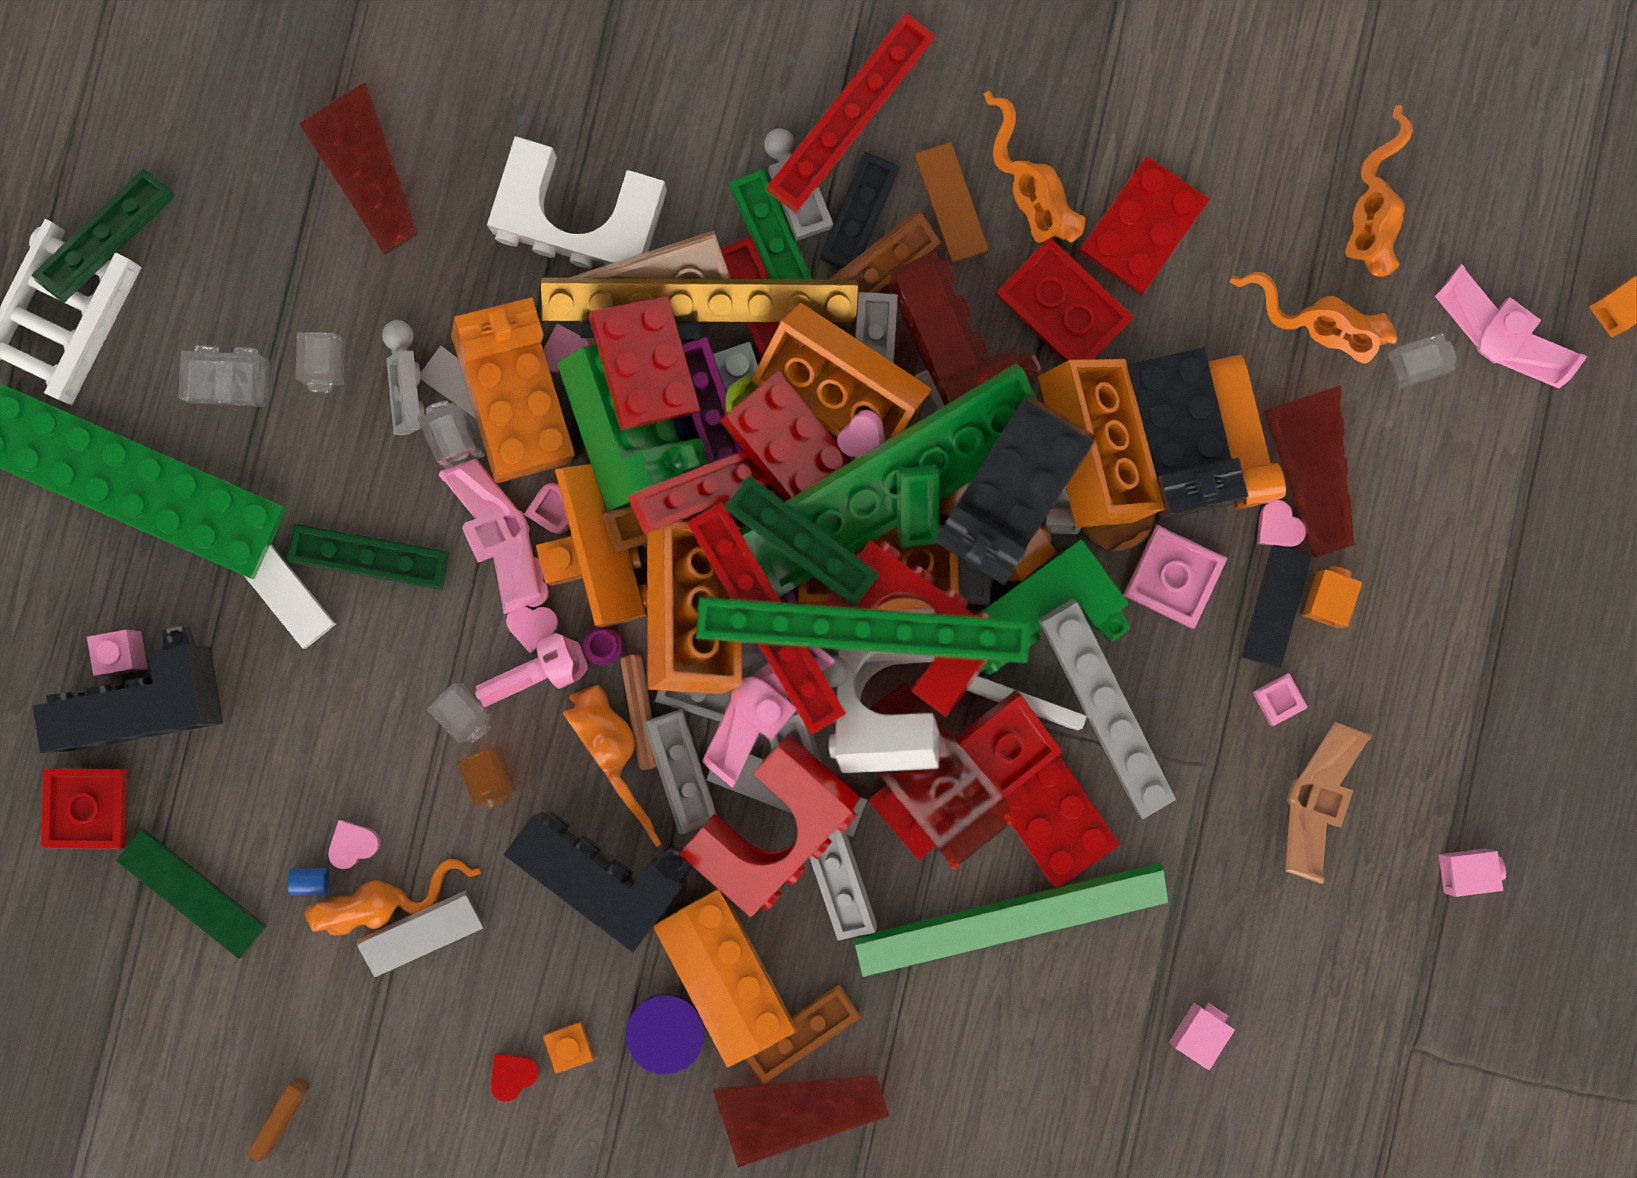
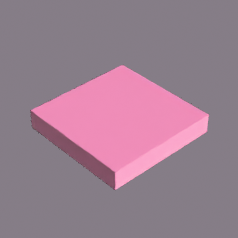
[1122,525,1228,629]

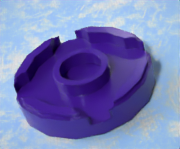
[626,994,705,1075]

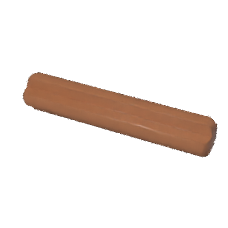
[620,654,657,770]

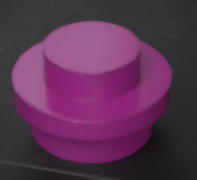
[583,627,623,666]

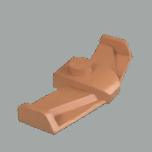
[1285,722,1372,884]

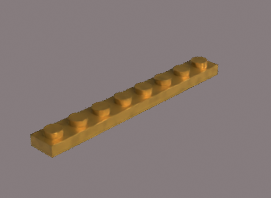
[541,278,858,322]

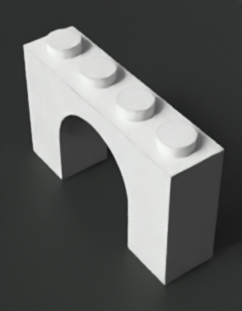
[487,136,667,269]
[829,608,939,773]

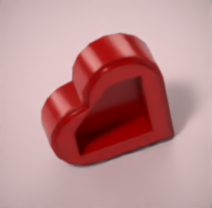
[491,1053,540,1102]

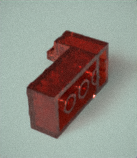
[889,251,1043,406]
[869,680,1015,870]

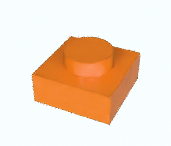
[543,1021,595,1074]

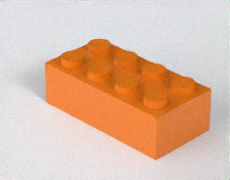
[1038,359,1165,528]
[647,521,742,694]

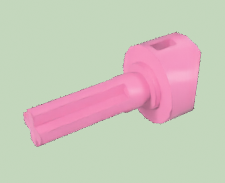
[475,633,588,707]

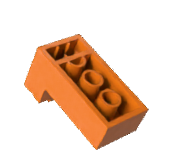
[451,297,575,484]

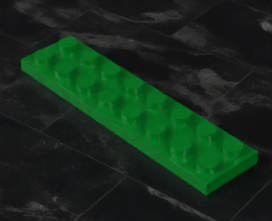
[739,363,1037,597]
[0,384,287,579]

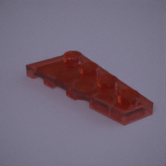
[299,82,418,255]
[1264,386,1354,558]
[713,1075,889,1168]

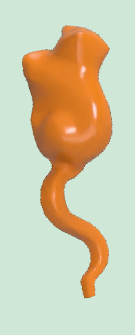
[984,91,1086,243]
[1345,105,1413,277]
[1229,272,1397,363]
[563,685,661,847]
[304,858,481,936]

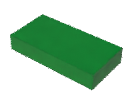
[897,464,940,549]

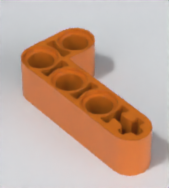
[1208,354,1286,510]

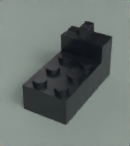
[1127,347,1248,522]
[935,393,1095,585]
[32,626,223,753]
[503,811,690,953]

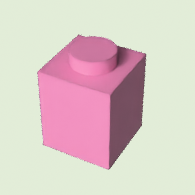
[87,630,148,677]
[1438,849,1506,897]
[1169,1003,1235,1070]

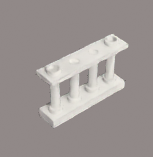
[0,219,142,405]

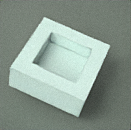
[713,342,758,393]

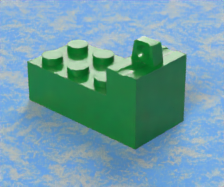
[557,345,710,512]
[976,539,1130,676]

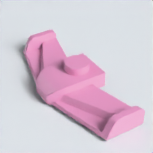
[1435,263,1587,389]
[439,458,541,614]
[703,647,836,787]

